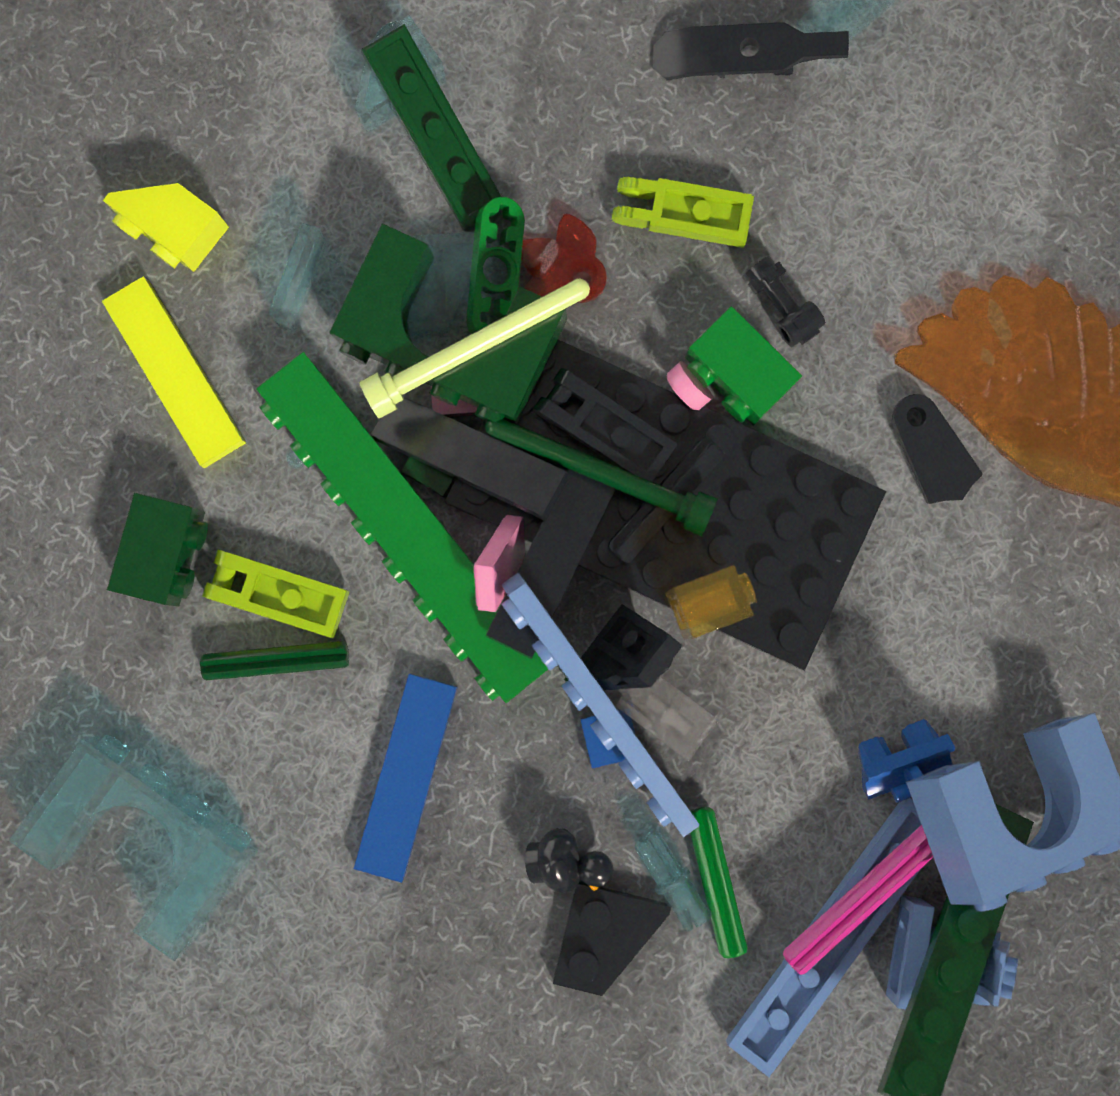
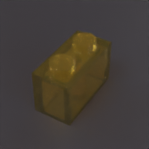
[666,565,757,639]

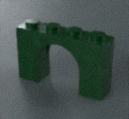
[329,223,567,424]

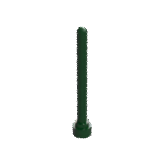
[485,419,718,536]

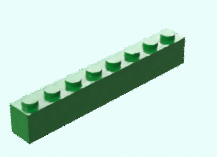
[256,352,549,703]

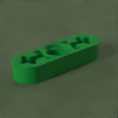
[466,197,525,335]

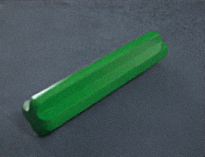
[690,807,748,958]

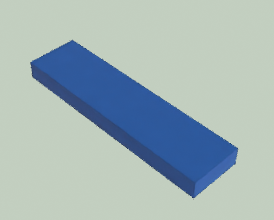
[354,674,458,883]

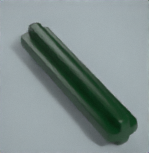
[200,641,349,681]

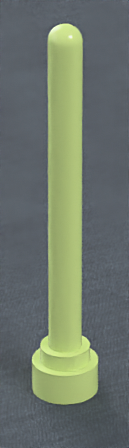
[359,279,590,419]

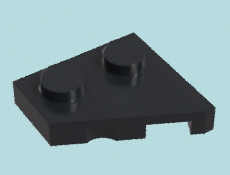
[564,604,683,691]
[553,882,671,996]

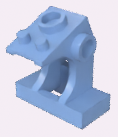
[886,895,1018,1010]

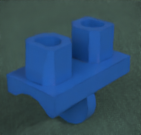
[858,719,955,803]

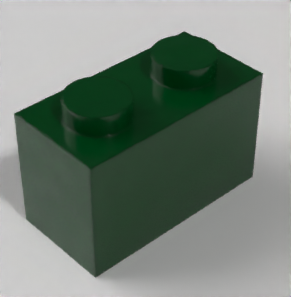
[107,493,208,607]

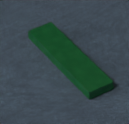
[361,24,502,230]

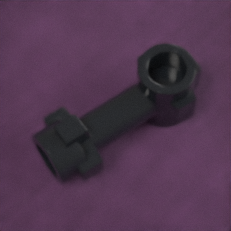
[746,256,825,347]

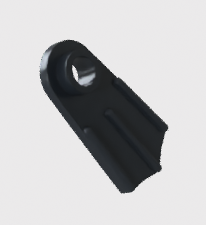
[892,394,983,504]

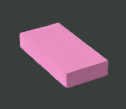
[474,515,525,612]

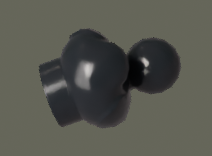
[525,828,613,893]

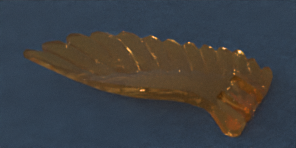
[894,275,1120,507]

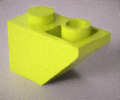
[103,183,229,272]

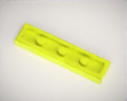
[102,276,246,468]

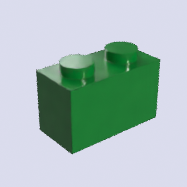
[685,306,802,426]

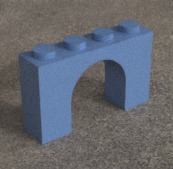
[906,713,1120,911]

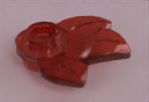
[521,213,607,303]

